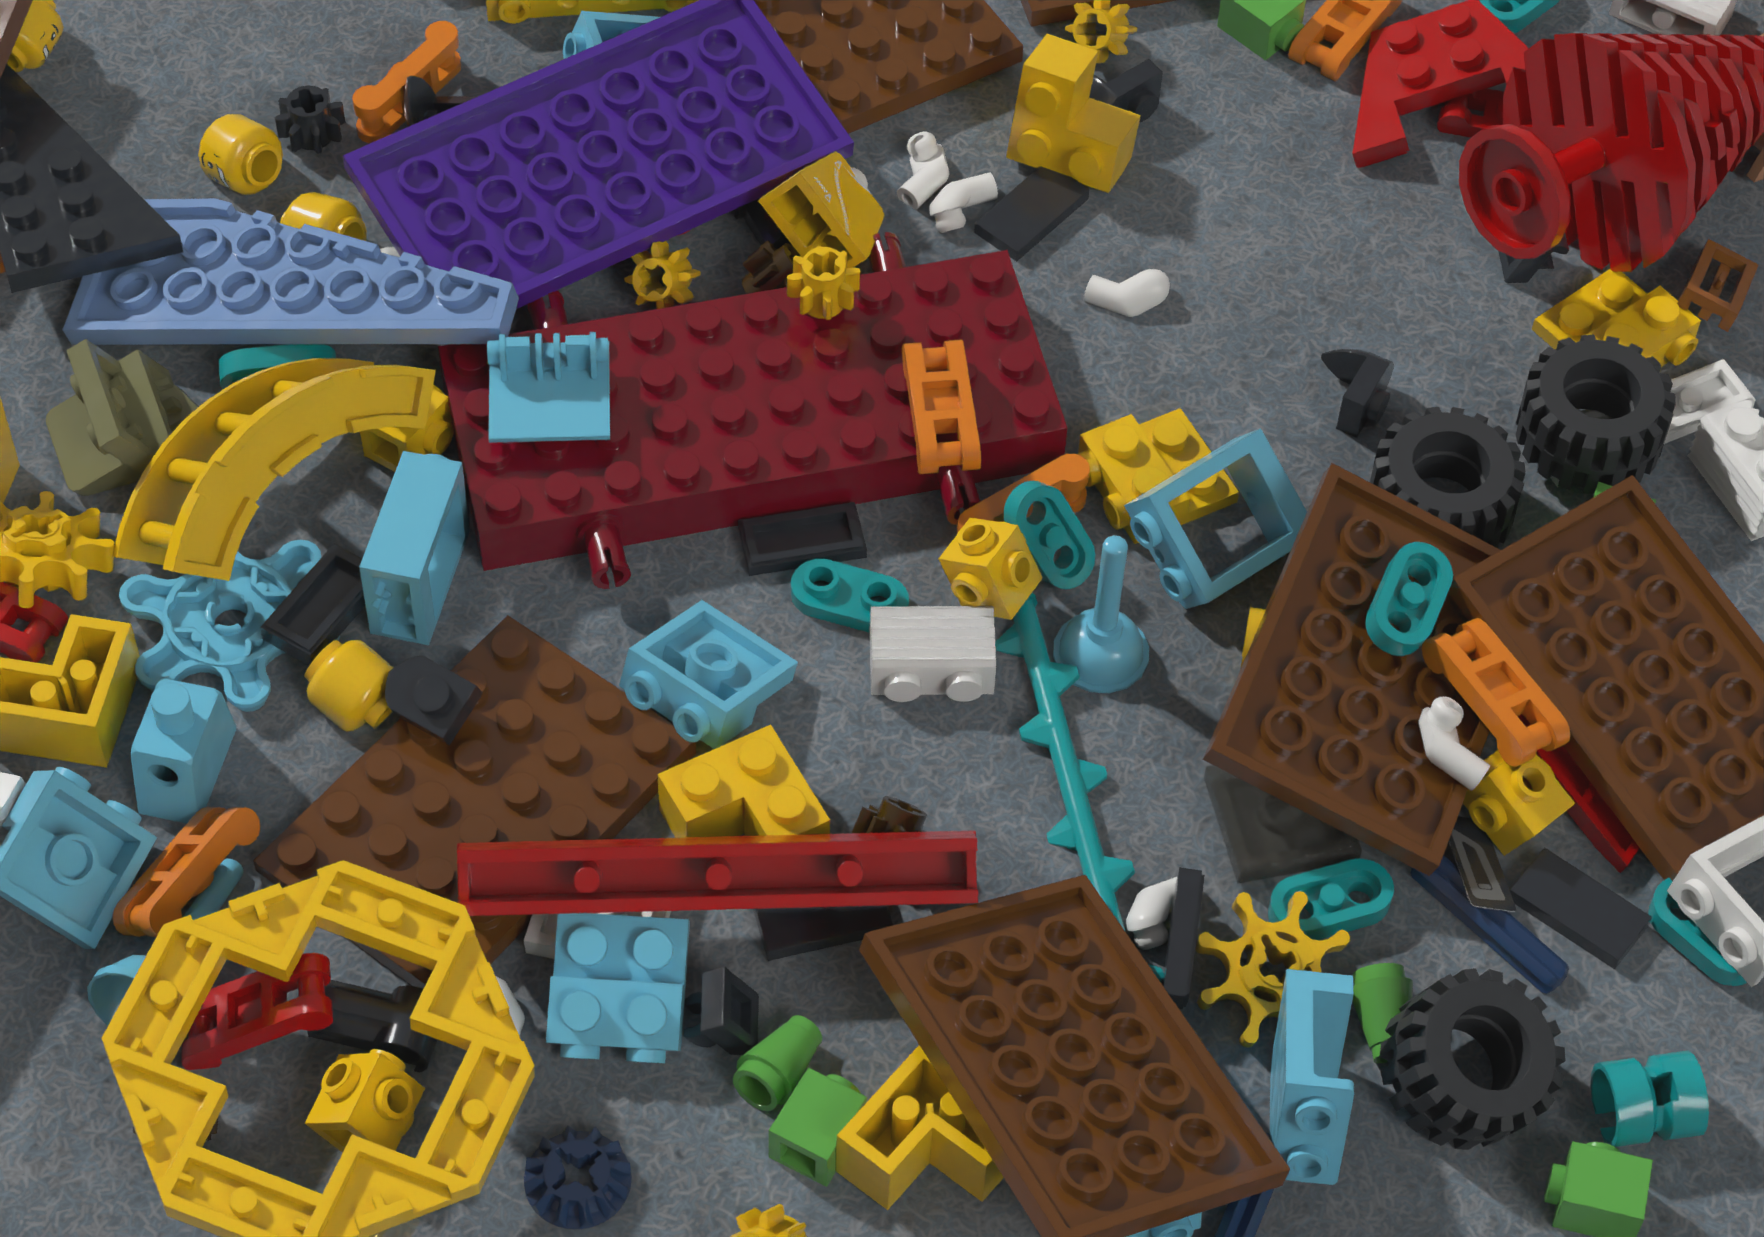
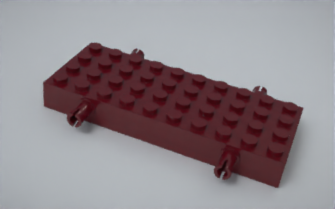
[438,232,1068,589]

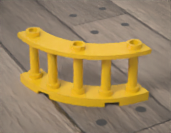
[112,358,436,581]

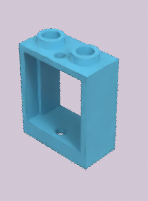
[1124,428,1307,609]
[359,451,470,645]

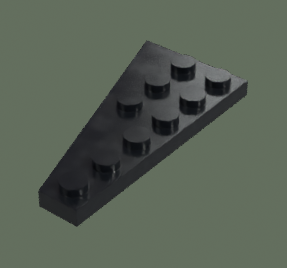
[0,64,183,293]

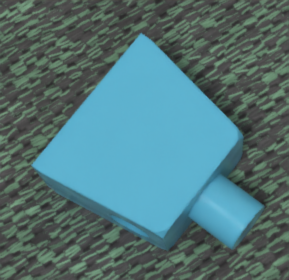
[130,678,237,824]

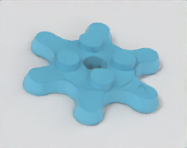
[119,540,340,712]

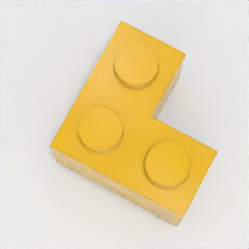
[1006,34,1141,193]
[0,614,140,768]
[658,724,830,838]
[836,1045,1004,1210]

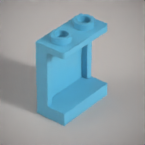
[1270,969,1354,1185]

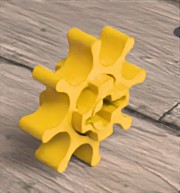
[0,491,114,608]
[1195,891,1350,1048]

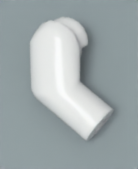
[897,132,949,210]

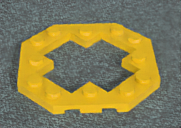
[102,860,535,1237]

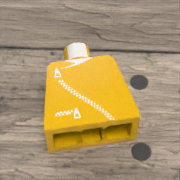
[758,151,885,268]

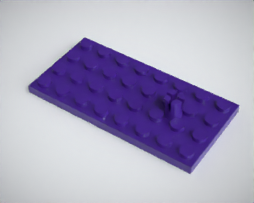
[343,0,854,309]

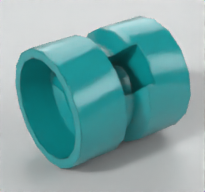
[1590,1050,1709,1147]

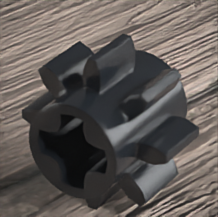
[274,85,346,154]

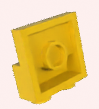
[1532,269,1701,367]
[1077,408,1239,544]

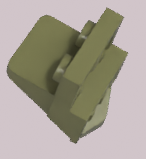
[46,339,199,496]

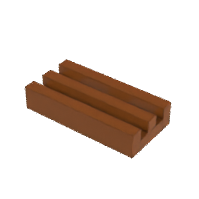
[1677,239,1759,332]

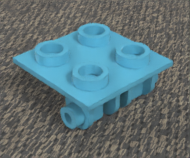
[487,332,610,443]

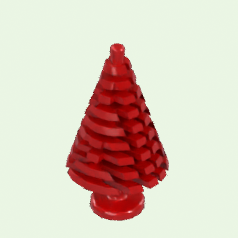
[1459,33,1764,272]

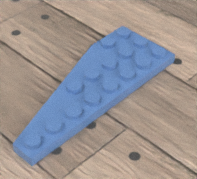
[63,198,519,345]

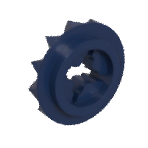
[524,1125,632,1229]

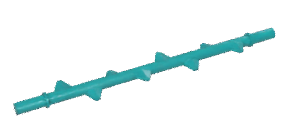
[995,592,1164,983]

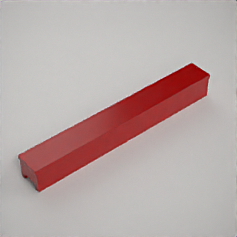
[457,830,978,916]

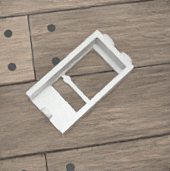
[1667,816,1764,987]

